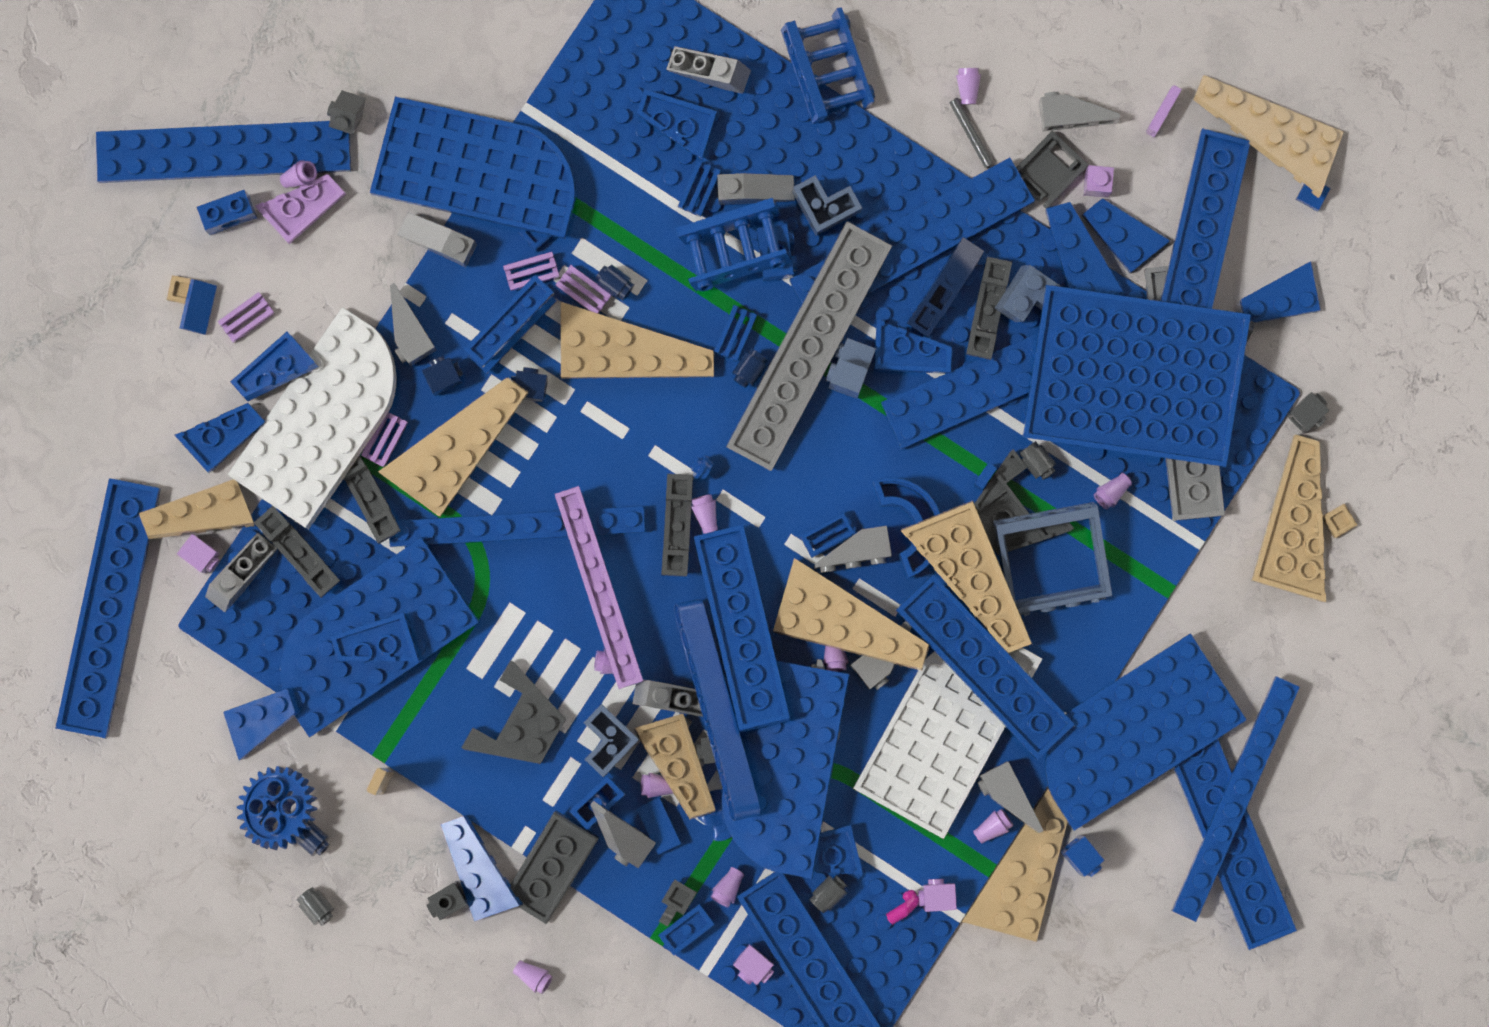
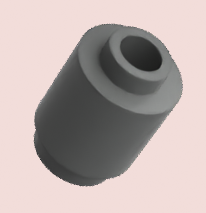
[1020,441,1056,480]
[810,875,848,914]
[297,887,334,926]

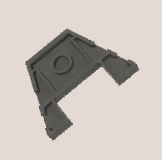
[974,449,1074,556]
[461,660,566,764]

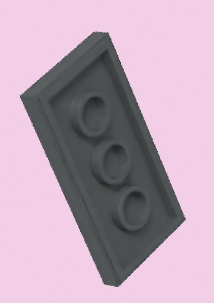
[510,810,599,924]

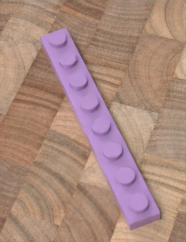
[555,486,643,689]

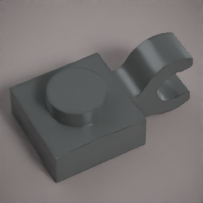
[659,879,697,927]

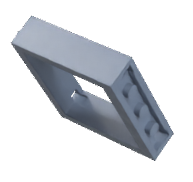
[993,502,1112,616]

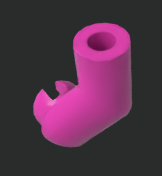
[886,890,919,924]

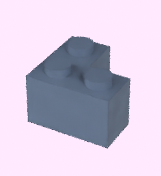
[792,175,862,236]
[995,265,1061,322]
[826,338,876,399]
[584,704,639,777]

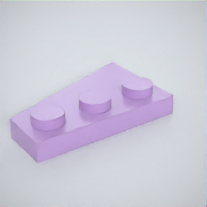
[255,174,346,245]

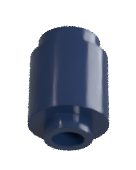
[596,264,635,301]
[732,349,768,388]
[295,821,330,856]

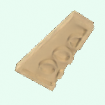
[139,479,254,539]
[634,714,715,819]

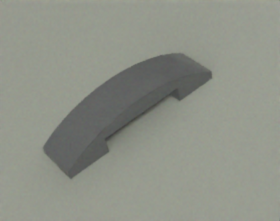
[966,257,1012,360]
[344,455,401,544]
[661,474,693,577]
[254,506,340,598]

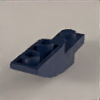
[907,237,984,337]

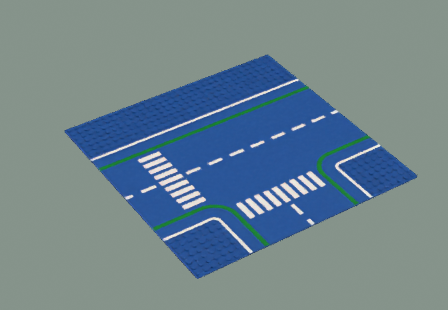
[178,0,1300,1027]

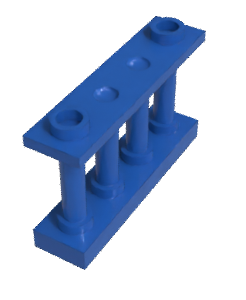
[781,7,875,124]
[676,198,792,291]
[464,275,557,374]

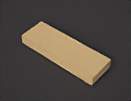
[366,768,395,795]

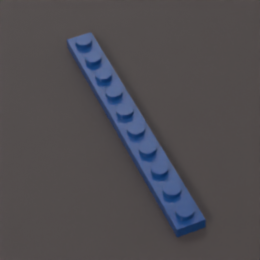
[389,506,645,547]
[1171,676,1300,922]

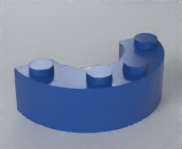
[872,478,940,579]

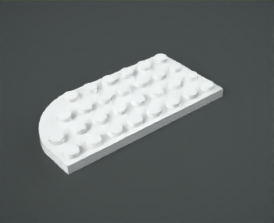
[228,307,396,530]
[853,635,1042,839]

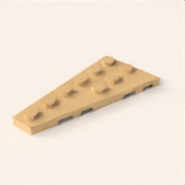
[1193,75,1344,198]
[561,302,714,379]
[378,377,529,517]
[1251,434,1326,603]
[901,501,1032,653]
[773,558,929,671]
[961,788,1067,942]

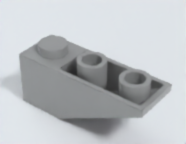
[666,46,751,94]
[814,526,891,573]
[205,533,277,612]
[632,680,703,717]

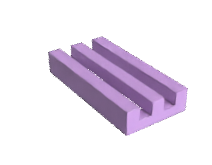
[1146,85,1182,137]
[503,252,559,291]
[556,265,611,313]
[218,292,274,343]
[361,412,408,467]

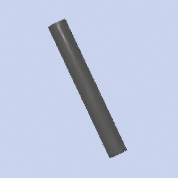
[949,98,994,169]

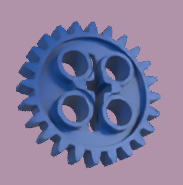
[237,766,318,850]

